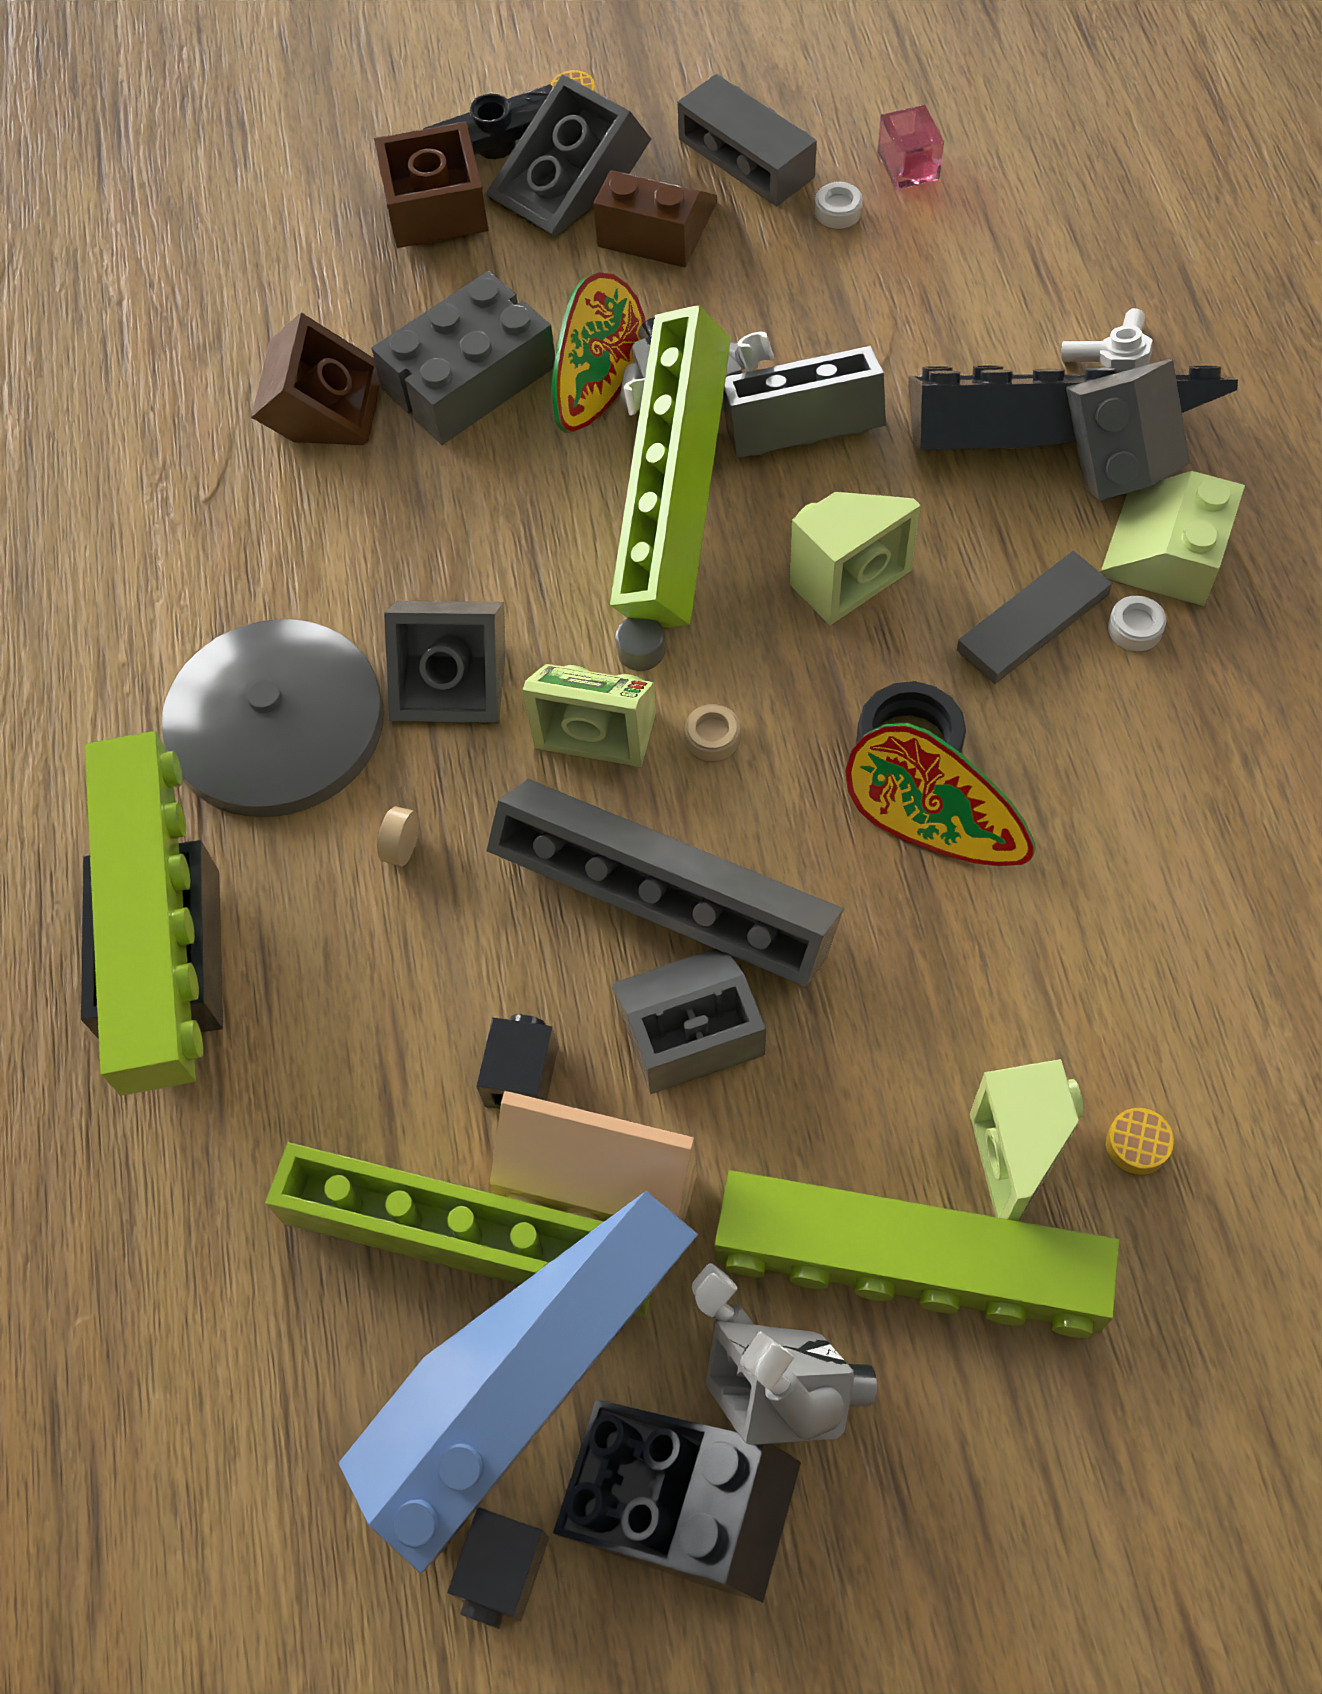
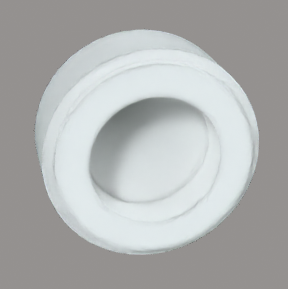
[815,182,863,229]
[1108,596,1166,651]

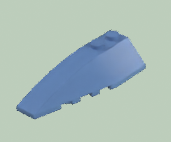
[338,1191,698,1574]

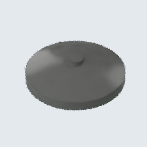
[162,619,384,817]

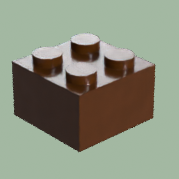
[374,121,489,248]

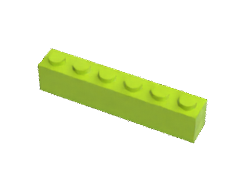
[610,305,731,628]
[85,731,203,1096]
[265,1142,653,1318]
[715,1170,1119,1338]

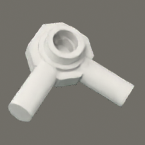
[1061,309,1152,373]

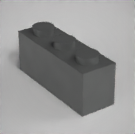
[677,73,817,207]
[723,346,886,458]

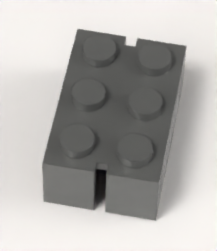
[371,270,555,445]

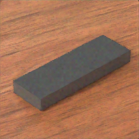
[957,551,1113,684]

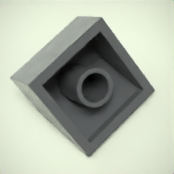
[1066,359,1190,500]
[384,601,506,723]

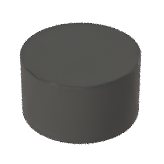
[615,618,665,671]

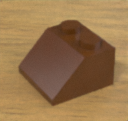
[593,170,717,268]
[251,312,380,445]

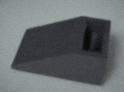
[553,1399,801,1603]

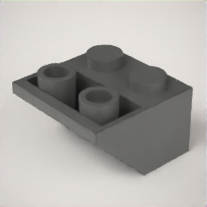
[611,949,766,1095]

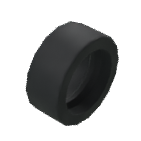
[856,681,966,753]

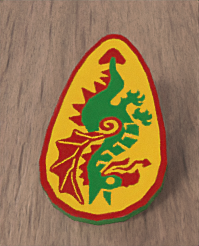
[552,272,645,433]
[845,723,1036,866]

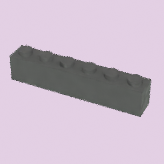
[486,779,844,987]

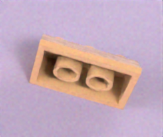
[490,1091,697,1222]

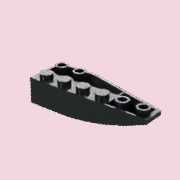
[908,365,1238,450]

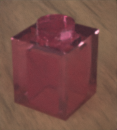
[878,104,944,190]

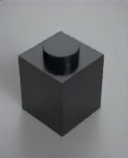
[476,1014,558,1109]
[447,1507,549,1629]

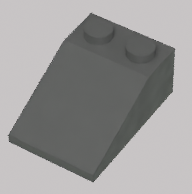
[485,74,652,237]

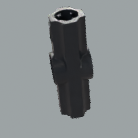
[423,84,553,159]

